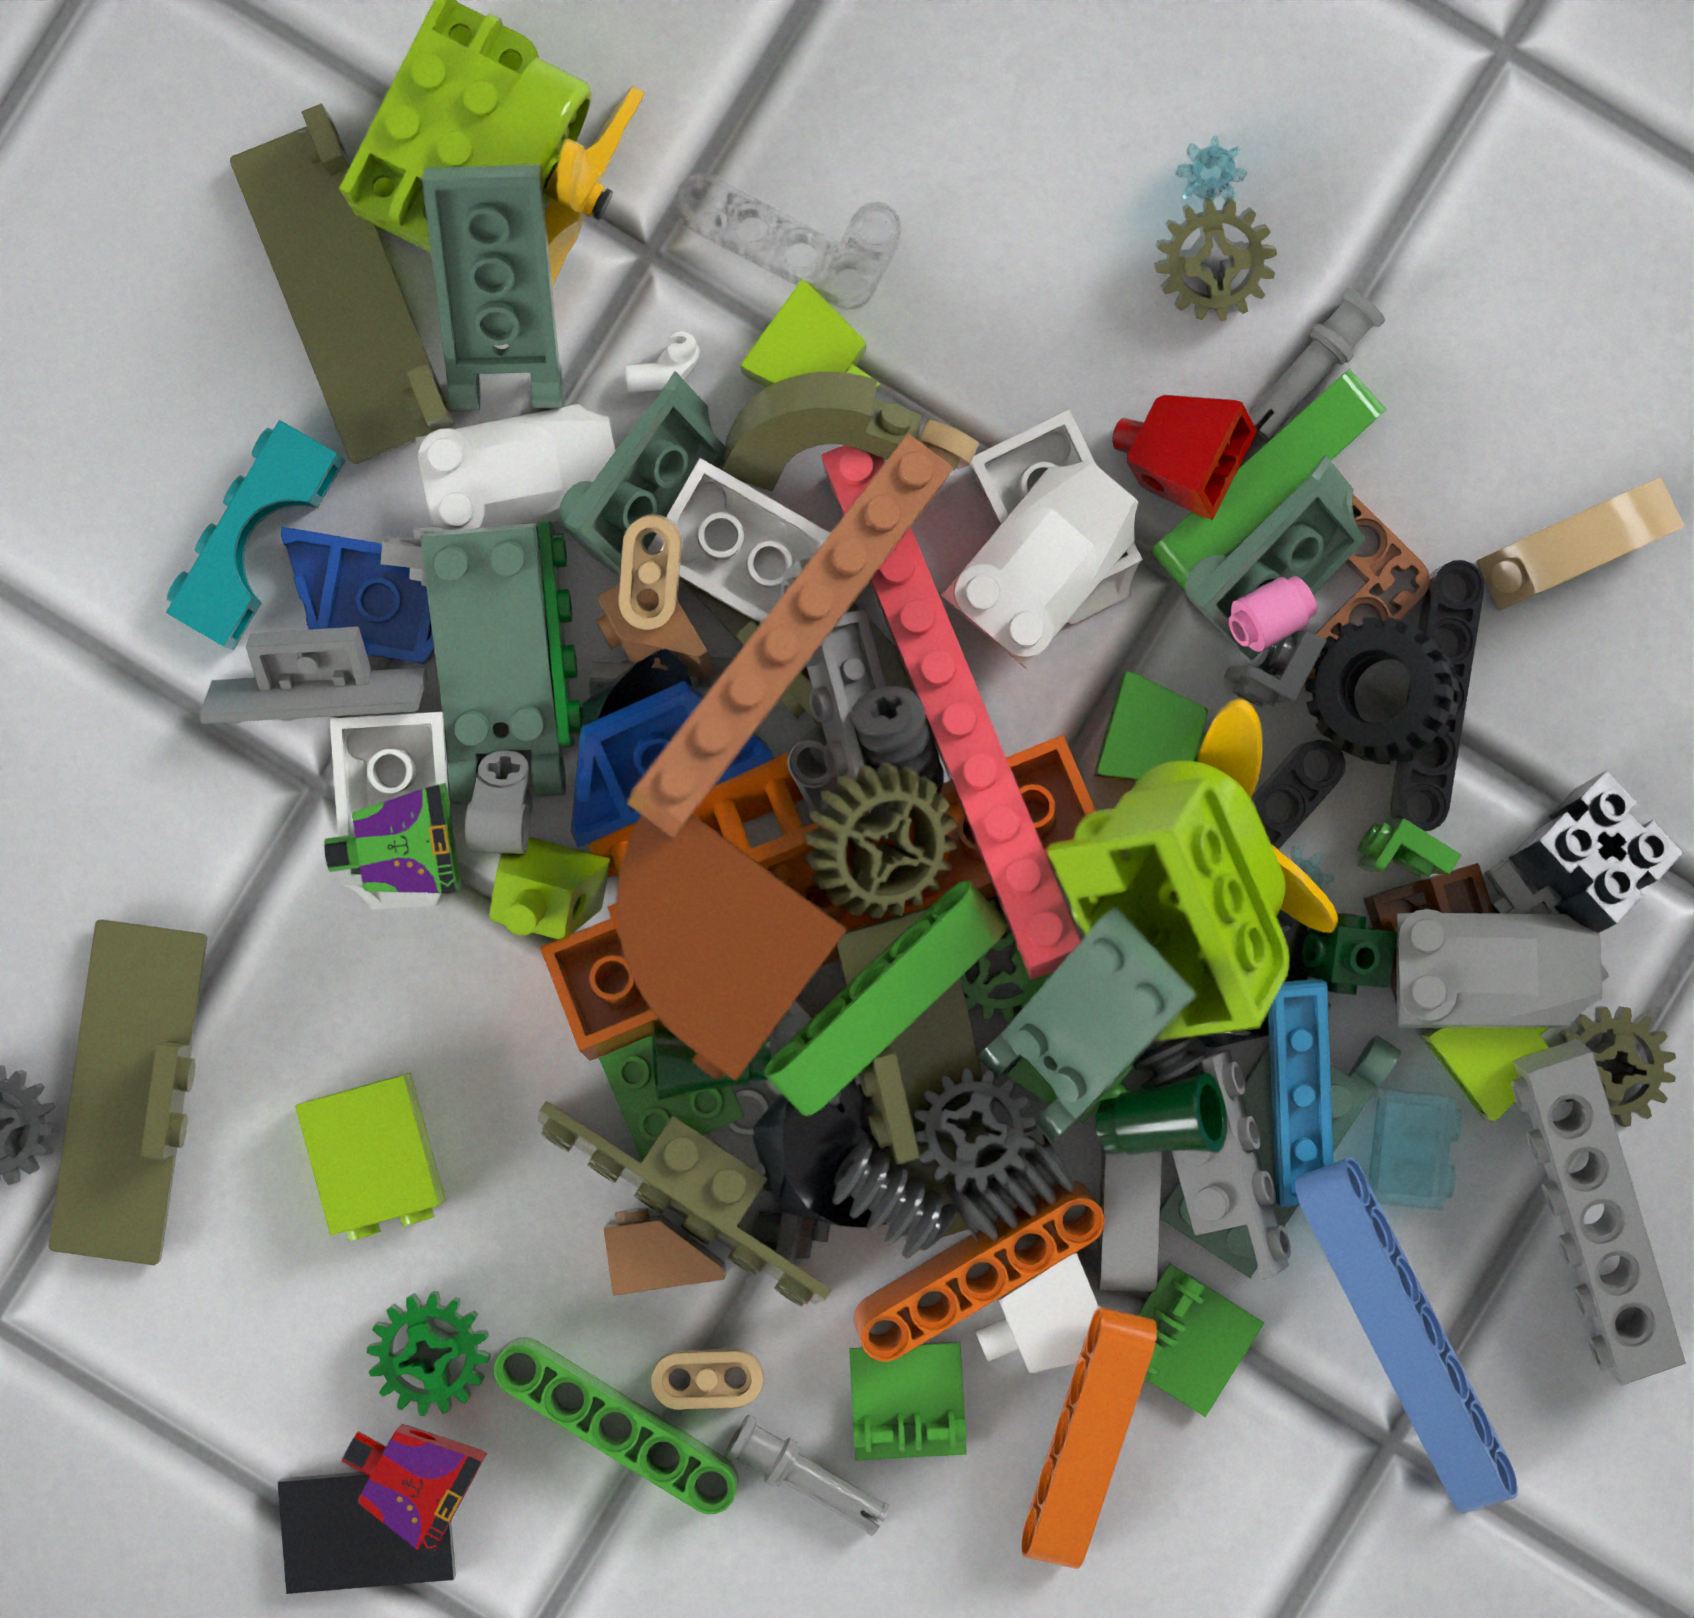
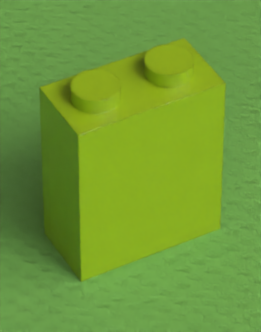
[295,1072,446,1241]

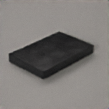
[278,1472,456,1594]

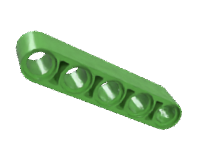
[1149,368,1387,590]
[764,880,1008,1116]
[494,1337,738,1514]

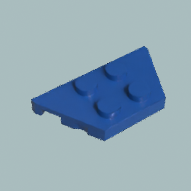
[280,526,435,665]
[570,681,774,848]

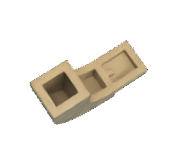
[1476,477,1684,611]

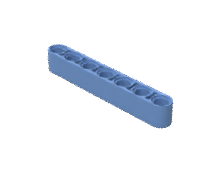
[1295,1157,1518,1514]

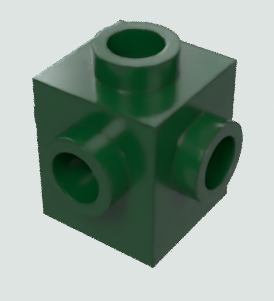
[1302,912,1397,995]

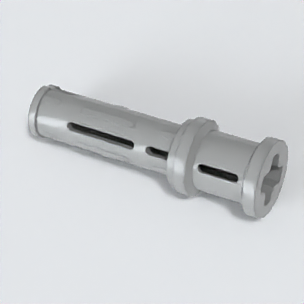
[1248,288,1385,441]
[724,1414,889,1536]

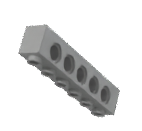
[1511,1039,1686,1385]

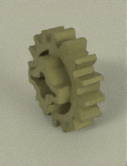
[1154,197,1277,321]
[1559,1006,1676,1127]

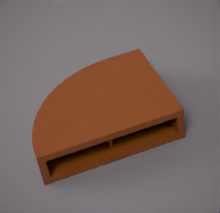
[617,814,847,1081]

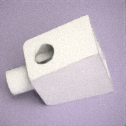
[975,1253,1099,1373]

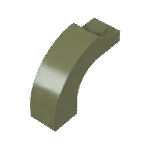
[721,372,921,492]

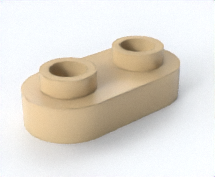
[918,420,979,471]
[619,514,682,630]
[651,1348,763,1410]

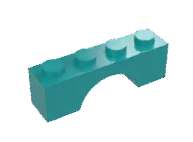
[166,420,346,651]

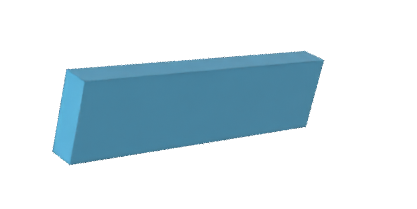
[1268,979,1334,1207]

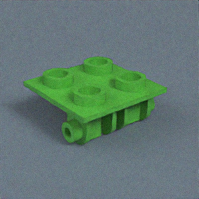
[599,1035,745,1161]
[1137,1263,1264,1417]
[849,1342,967,1461]

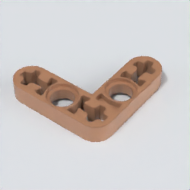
[1307,494,1430,679]

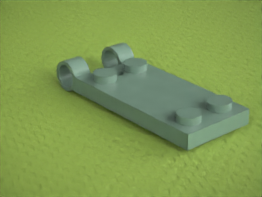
[422,165,563,411]
[420,523,566,804]
[978,907,1197,1142]
[1160,1003,1401,1278]

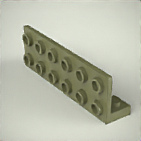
[230,103,455,464]

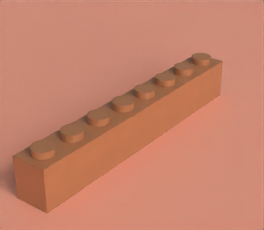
[627,433,954,838]

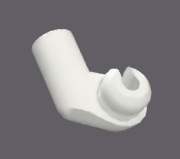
[626,331,700,392]

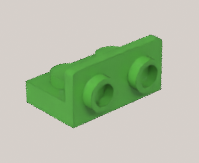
[1357,818,1462,877]

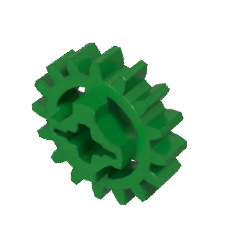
[367,1291,491,1416]

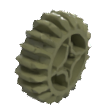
[803,763,958,919]

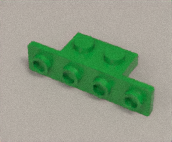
[538,521,583,747]

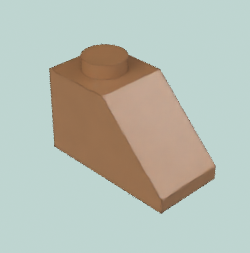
[595,583,715,679]
[603,1208,727,1296]

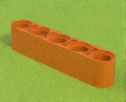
[853,1180,1105,1361]
[1021,1307,1157,1569]

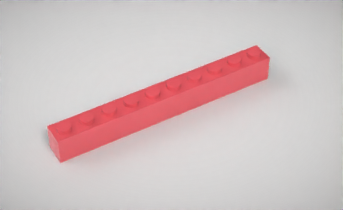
[821,445,1081,980]

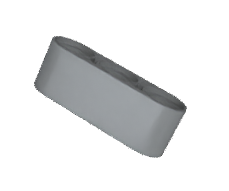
[1097,1144,1162,1292]

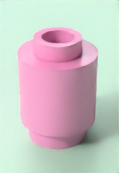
[1228,576,1317,652]

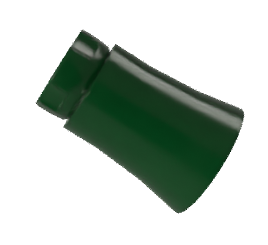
[652,1020,771,1100]
[1095,1073,1227,1155]

